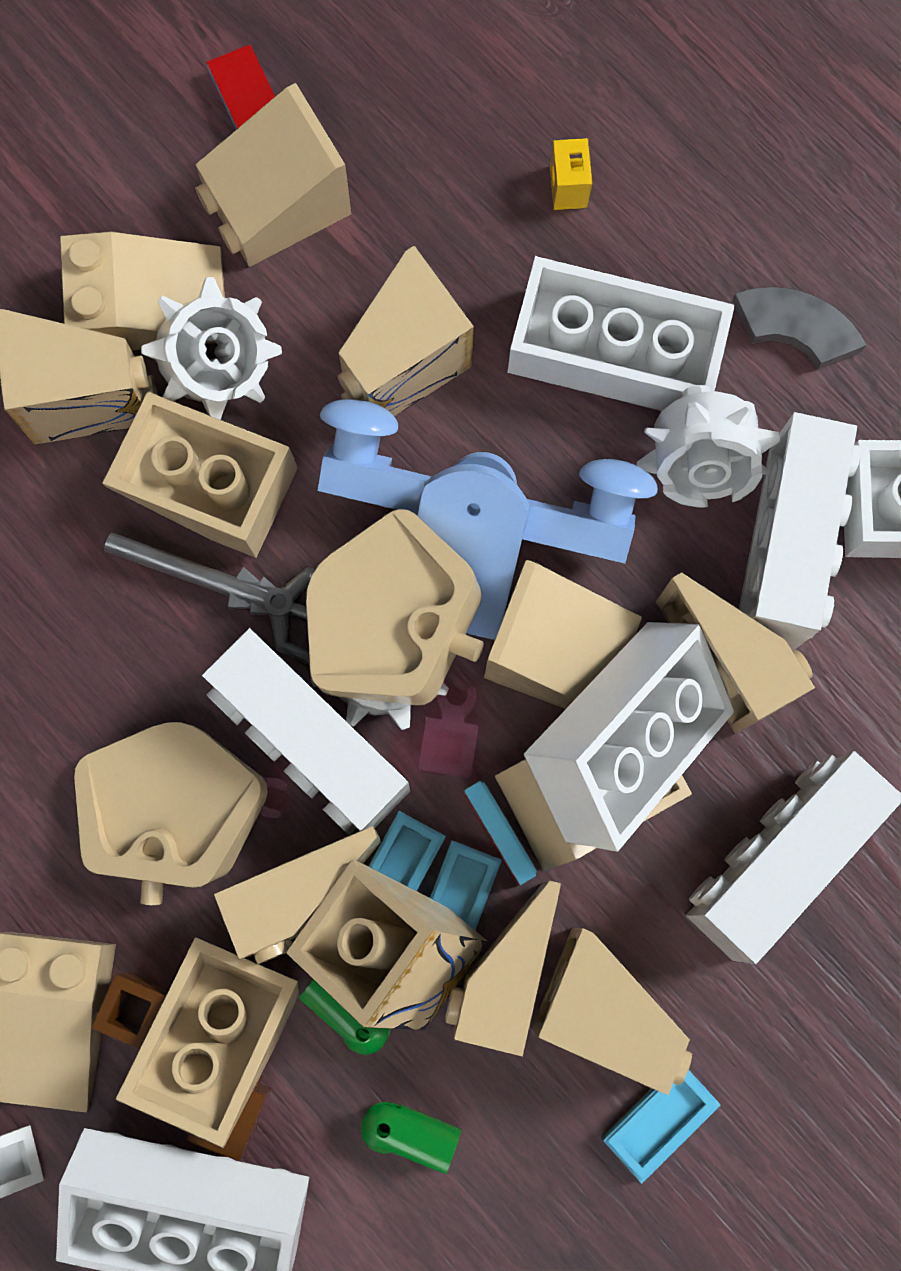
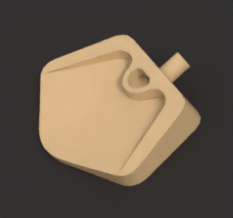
[306,509,484,705]
[74,722,268,905]

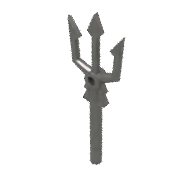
[104,532,316,665]

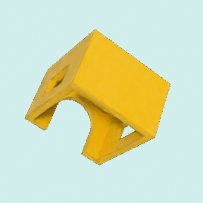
[550,138,592,210]

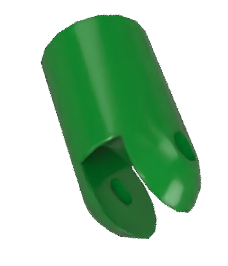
[299,980,391,1055]
[360,1102,462,1174]

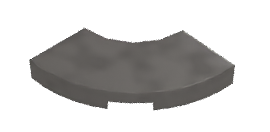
[732,287,867,369]

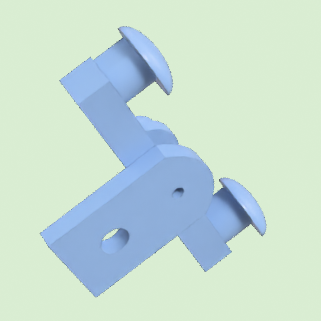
[318,399,658,640]

